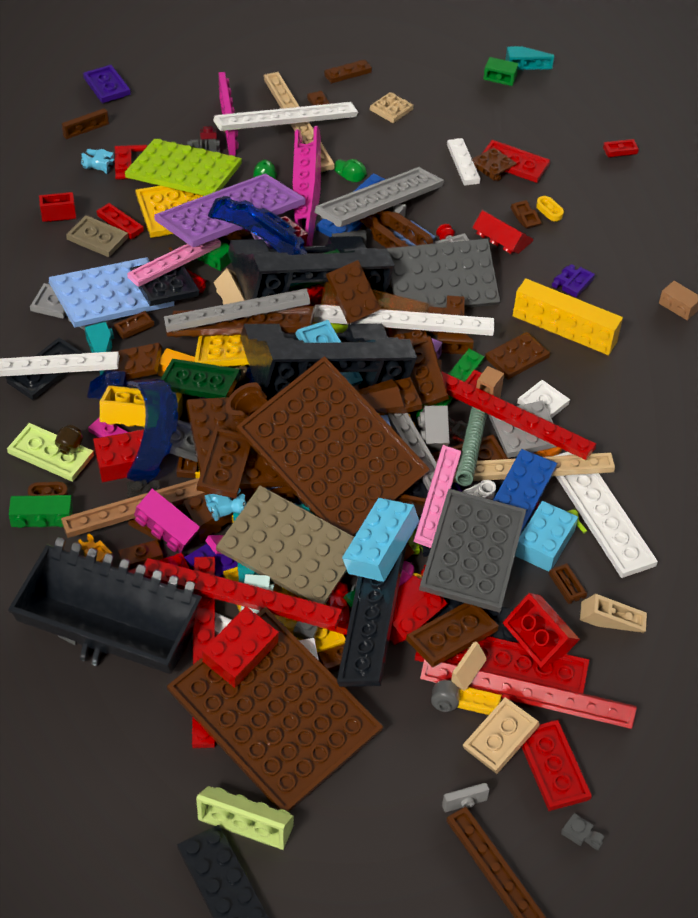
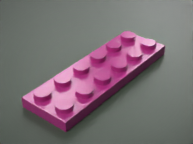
[219,72,238,156]

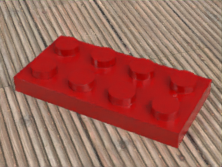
[483,140,550,183]
[521,720,592,811]

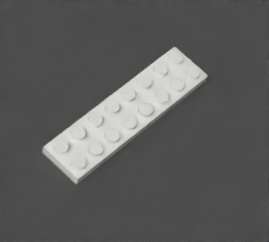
[555,452,658,578]

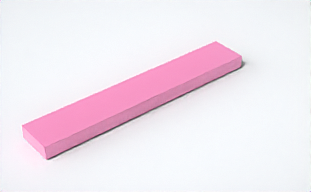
[127,238,221,287]
[413,445,461,548]

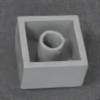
[418,406,449,452]

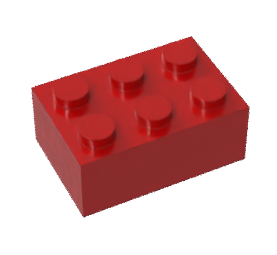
[93,428,159,482]
[202,606,279,688]

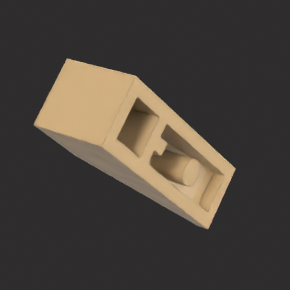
[580,594,647,633]

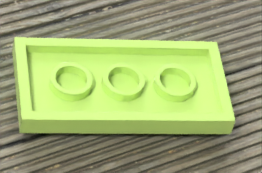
[7,423,94,482]

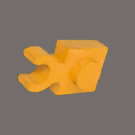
[78,534,112,562]

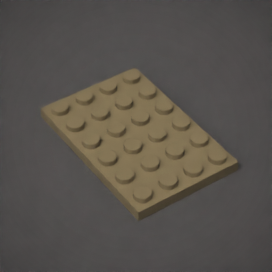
[216,486,354,605]

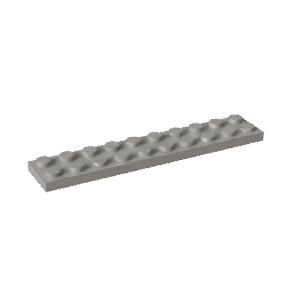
[315,167,444,227]

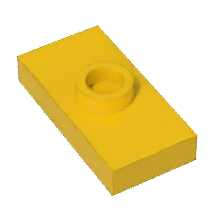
[457,687,501,715]

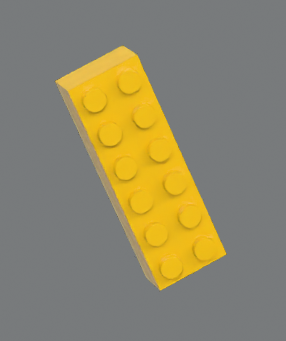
[513,278,623,355]

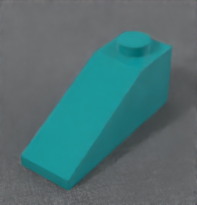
[506,46,554,70]
[85,322,114,376]

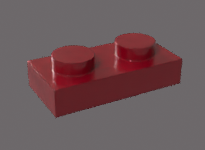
[200,126,217,139]

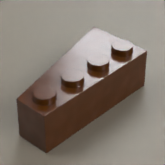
[183,488,258,543]

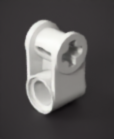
[462,480,496,500]

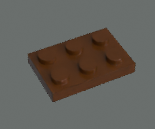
[326,260,380,324]
[485,332,550,380]
[104,343,162,384]

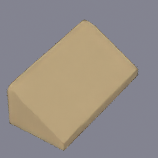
[451,641,486,690]

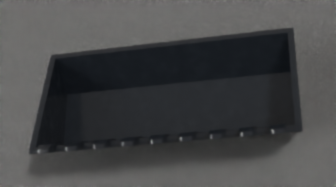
[8,537,202,674]

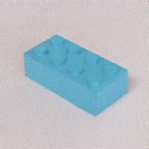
[342,498,419,582]

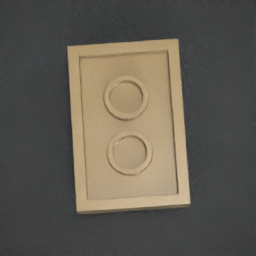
[463,697,540,774]

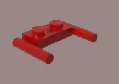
[115,145,147,180]

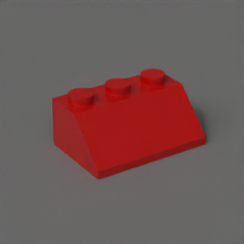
[472,210,534,254]
[390,575,447,645]
[502,593,580,668]

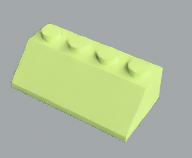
[196,786,293,850]

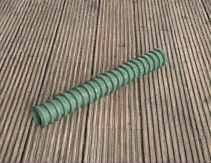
[456,407,487,486]

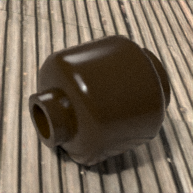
[54,425,83,455]

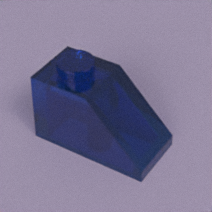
[87,370,127,399]

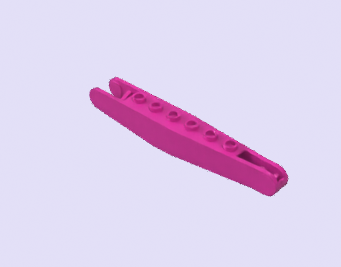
[293,126,321,246]

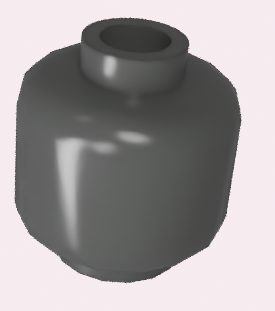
[431,679,460,712]

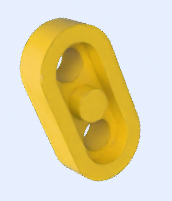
[536,196,564,221]

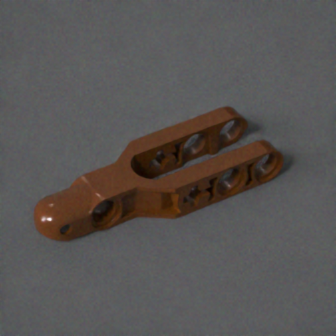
[359,210,433,248]

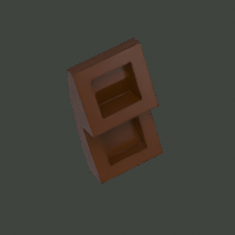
[511,200,542,229]

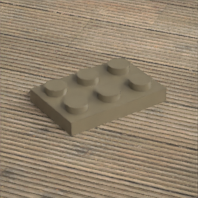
[66,215,128,257]

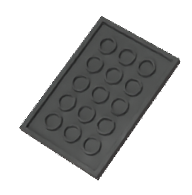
[387,239,500,312]
[419,489,526,612]

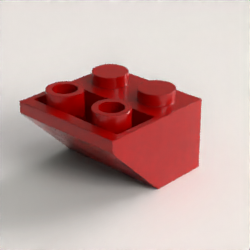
[39,192,76,222]

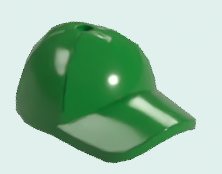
[334,159,367,182]
[253,160,277,180]

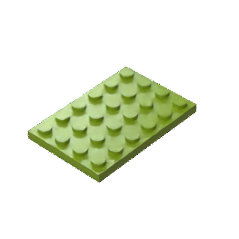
[125,139,242,196]

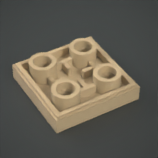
[370,92,413,123]

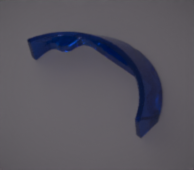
[208,196,307,255]
[126,379,178,484]

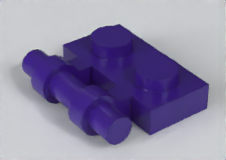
[552,264,595,298]

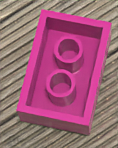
[134,488,200,553]

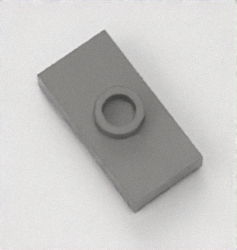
[442,783,489,812]

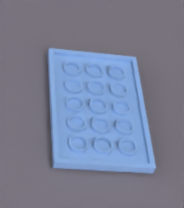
[49,257,174,328]

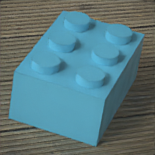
[515,501,578,572]

